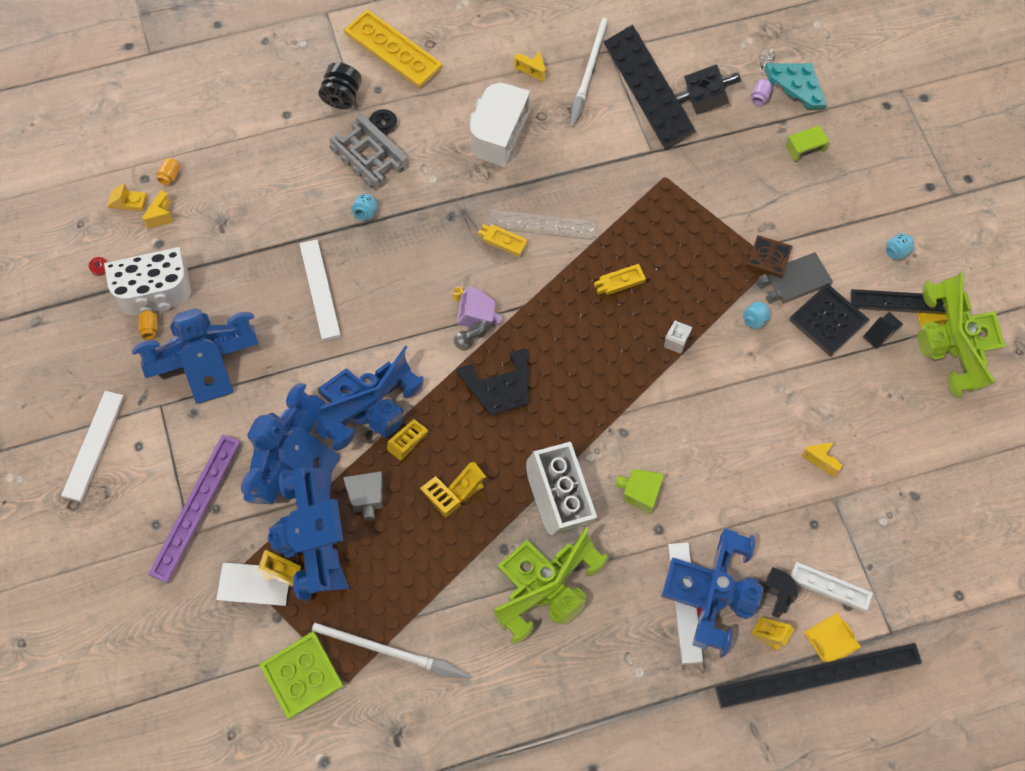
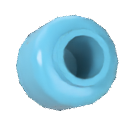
[351,194,378,221]
[886,233,914,260]
[743,301,771,329]

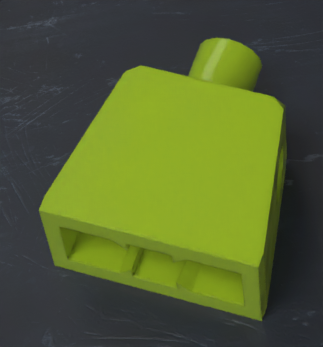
[614,469,664,514]

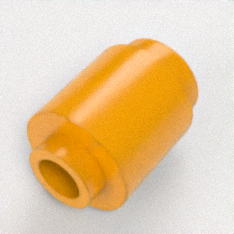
[156,158,181,186]
[138,310,158,340]

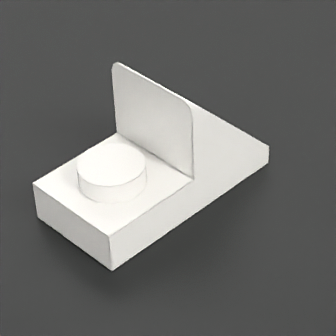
[664,321,692,354]

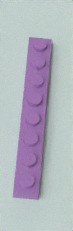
[148,434,241,584]

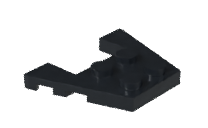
[456,348,528,416]

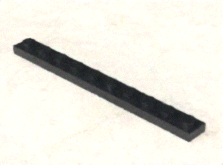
[715,643,922,709]

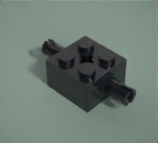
[675,64,742,115]

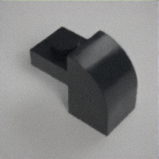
[763,567,798,618]

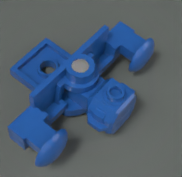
[661,528,763,658]

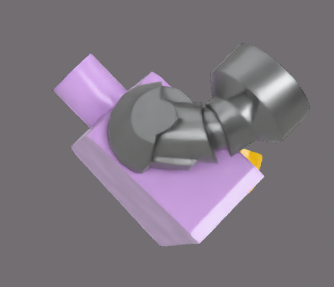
[452,286,502,351]

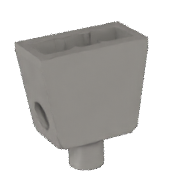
[343,471,383,521]

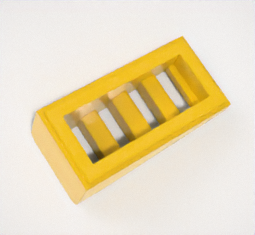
[387,419,428,460]
[420,476,461,518]

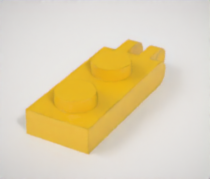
[477,224,528,257]
[594,264,646,295]

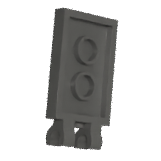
[757,252,833,304]

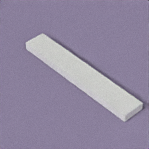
[299,240,341,342]
[61,391,125,503]
[668,543,703,665]

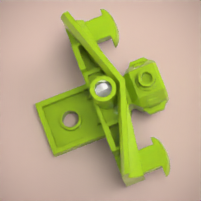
[917,271,1006,398]
[493,527,608,644]

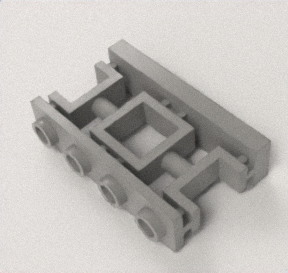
[329,113,409,191]

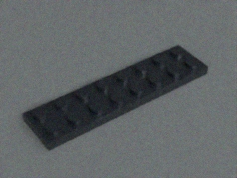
[603,24,696,150]

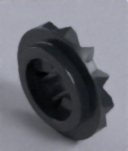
[369,109,397,134]

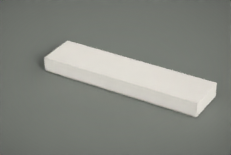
[790,562,873,613]

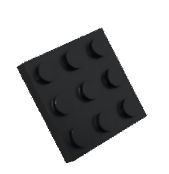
[789,283,870,357]

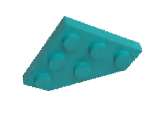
[764,63,827,109]

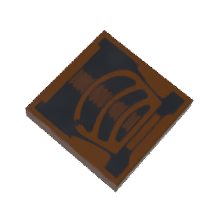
[747,235,793,278]

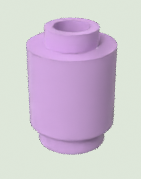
[751,79,773,106]

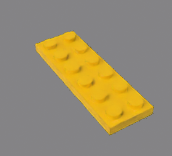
[344,9,443,89]

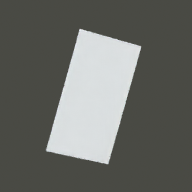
[216,563,289,606]

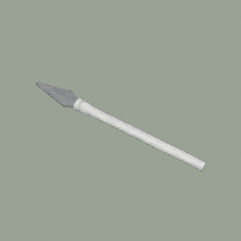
[571,18,608,127]
[312,623,471,679]

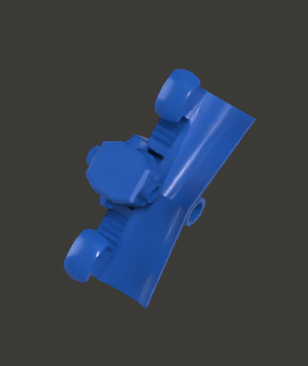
[132,308,259,404]
[316,345,424,451]
[241,383,340,505]
[268,468,350,601]

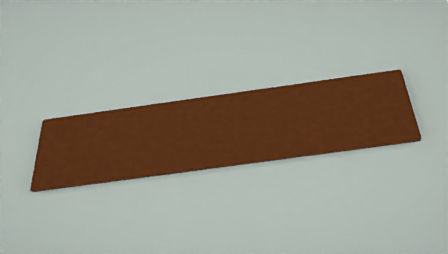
[244,177,765,682]

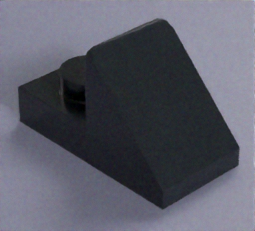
[863,312,903,350]

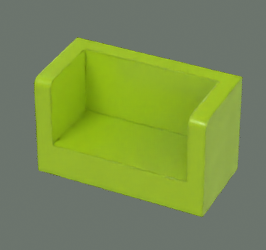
[785,125,830,162]

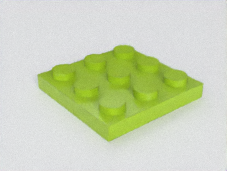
[259,631,344,720]

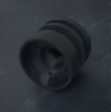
[318,62,362,109]

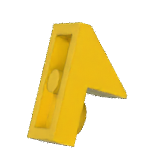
[514,51,546,82]
[107,183,147,212]
[142,190,173,229]
[801,442,843,478]
[448,462,486,503]
[258,550,301,586]
[750,617,795,651]

